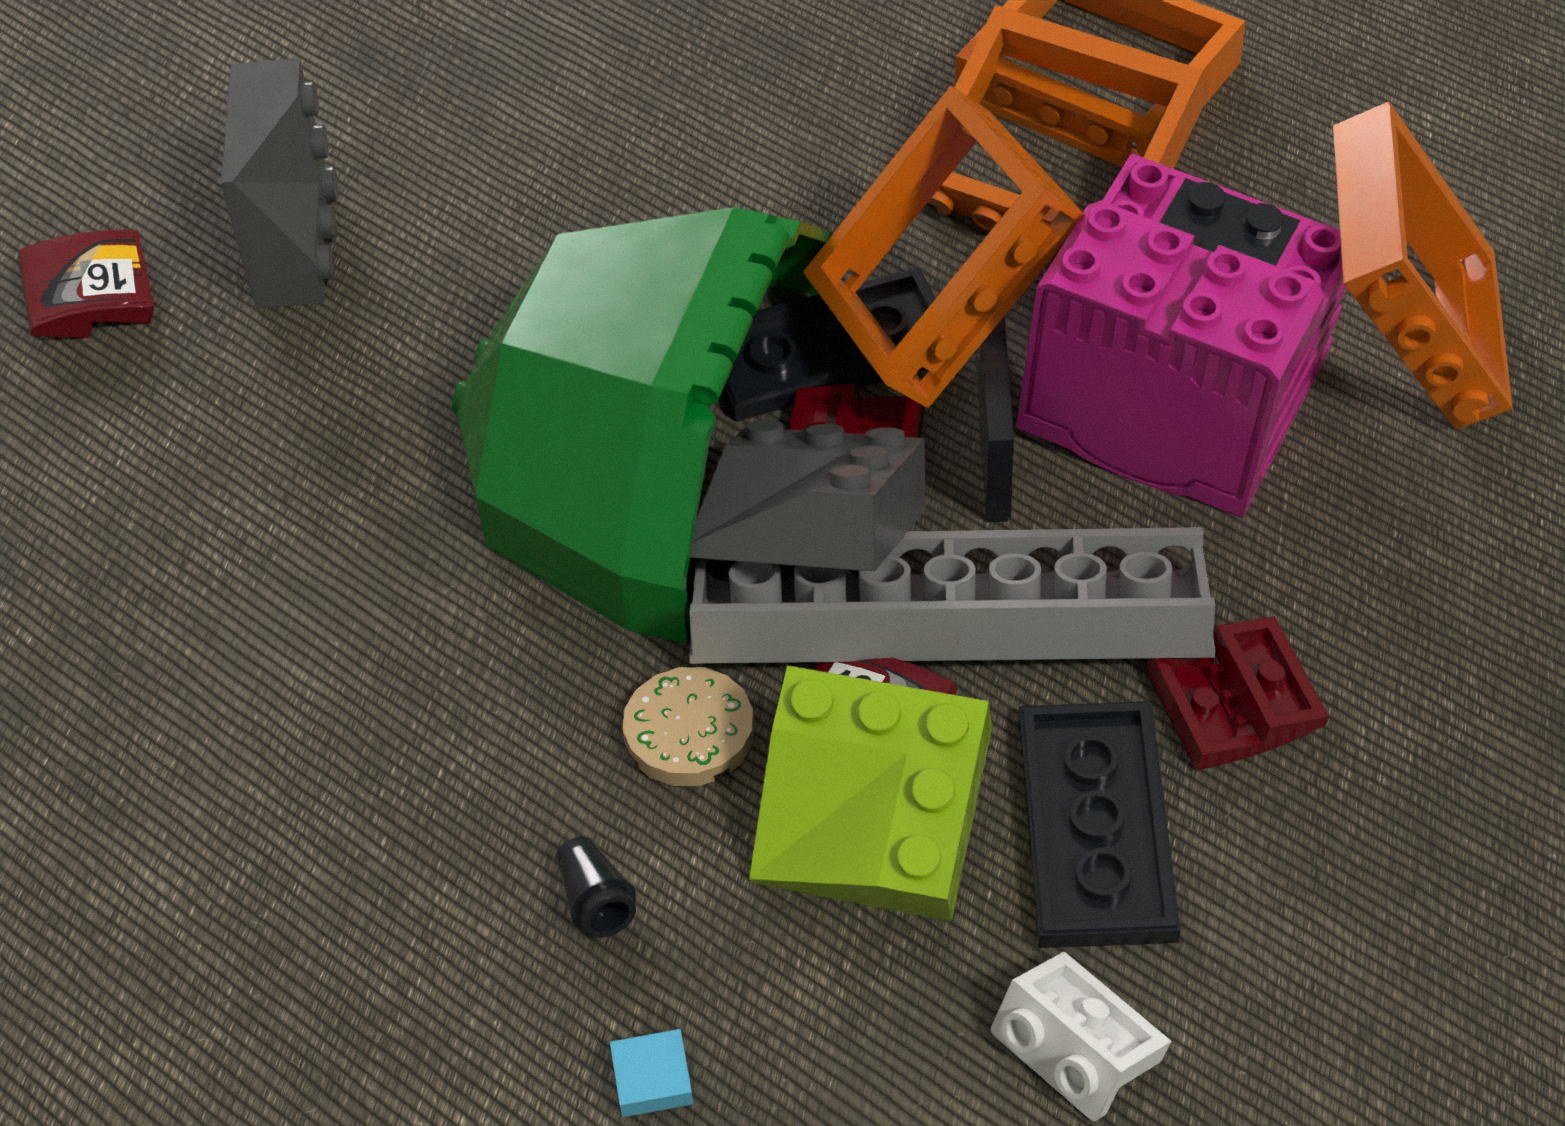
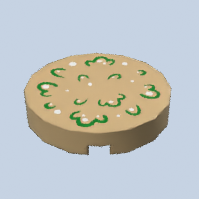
[623,667,754,786]

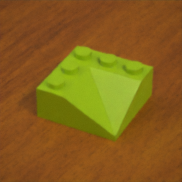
[749,665,992,922]

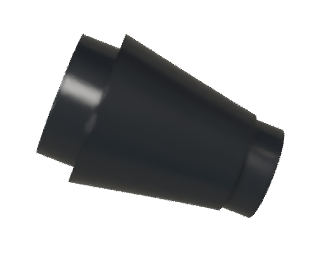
[556,836,636,938]

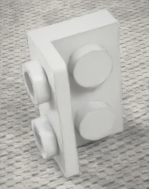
[991,952,1171,1121]

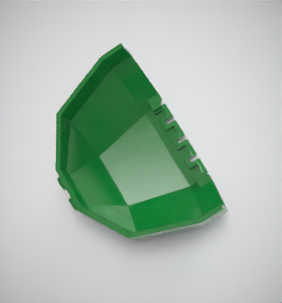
[452,207,833,645]

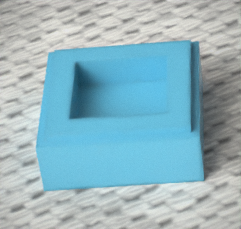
[610,1029,694,1118]

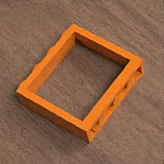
[955,0,1246,167]
[928,5,1207,249]
[803,85,1085,408]
[1333,101,1513,430]

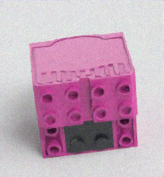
[1016,153,1347,518]

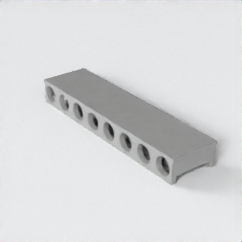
[689,527,1215,664]

